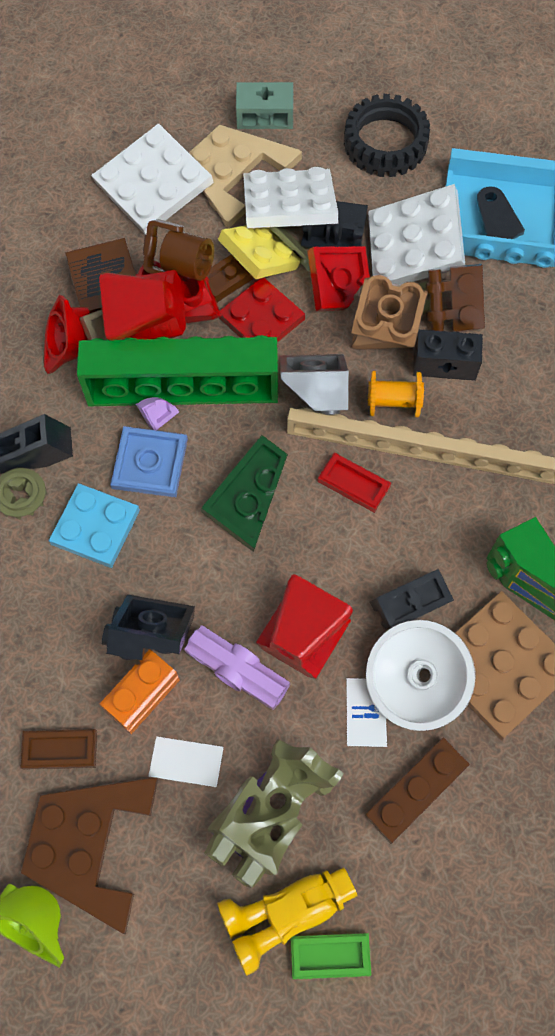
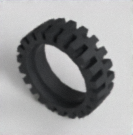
[344,94,430,177]

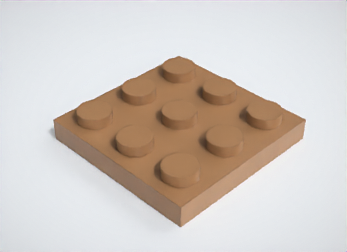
[455,591,555,740]

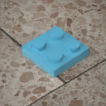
[49,483,140,568]

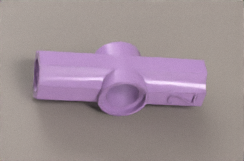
[184,625,290,710]

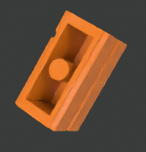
[99,649,180,734]

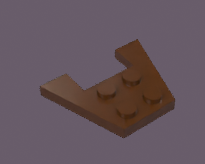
[21,777,158,934]

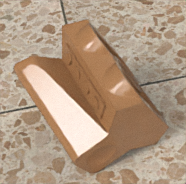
[351,275,428,349]

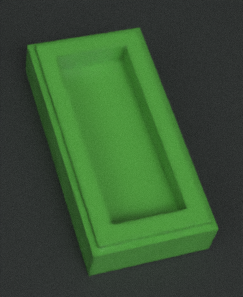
[291,933,371,979]

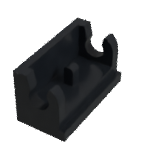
[370,569,454,629]

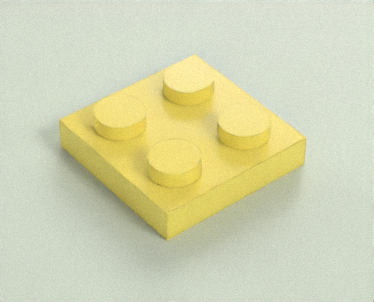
[218,225,301,279]

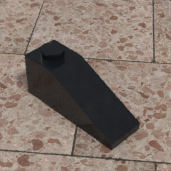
[0,414,73,474]

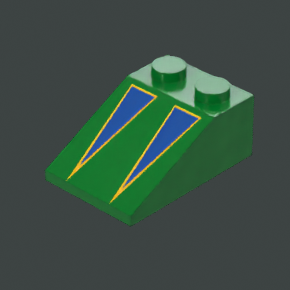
[486,517,555,620]

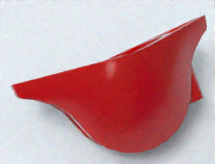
[44,295,90,374]

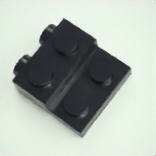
[102,594,195,660]

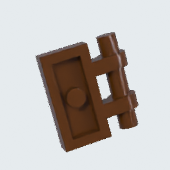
[426,264,485,331]

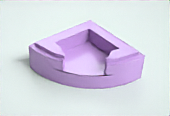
[136,397,179,431]

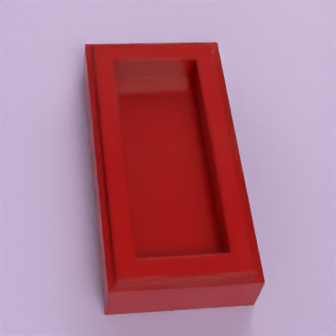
[318,452,391,513]

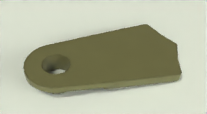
[269,227,310,271]

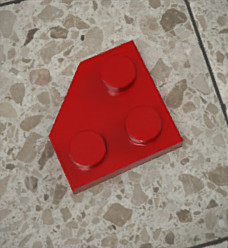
[307,246,370,312]

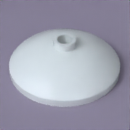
[366,620,475,731]

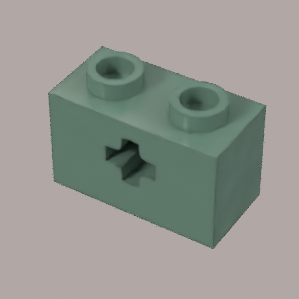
[236,82,293,129]

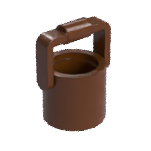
[143,219,214,281]

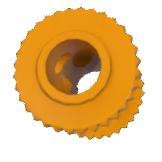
[368,371,424,417]

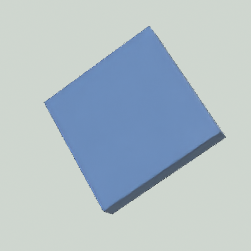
[110,426,188,497]

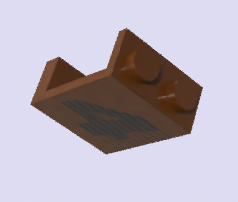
[65,238,136,314]

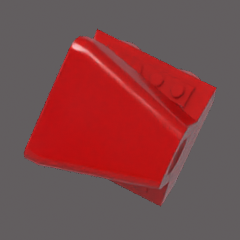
[135,261,221,323]
[99,270,186,341]
[256,574,353,679]

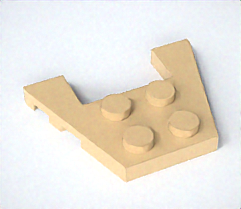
[189,125,302,229]

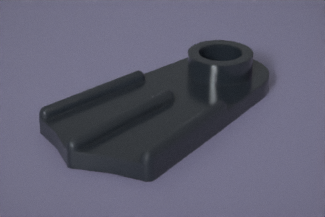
[477,186,525,239]

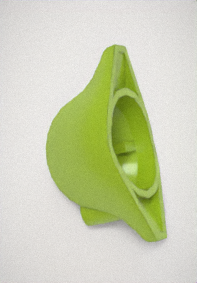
[0,884,64,968]

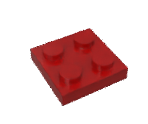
[219,278,305,343]

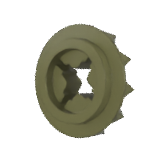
[0,468,47,520]

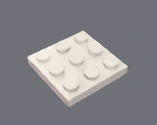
[91,123,214,234]
[243,167,338,228]
[369,184,465,285]

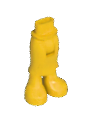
[217,867,357,976]

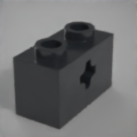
[413,329,483,381]

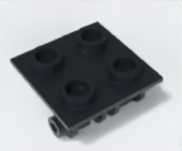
[301,201,368,248]

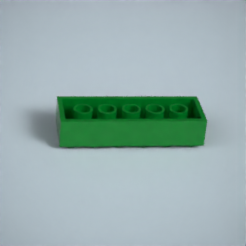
[77,335,278,406]

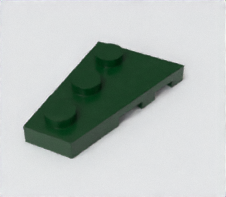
[201,435,288,552]

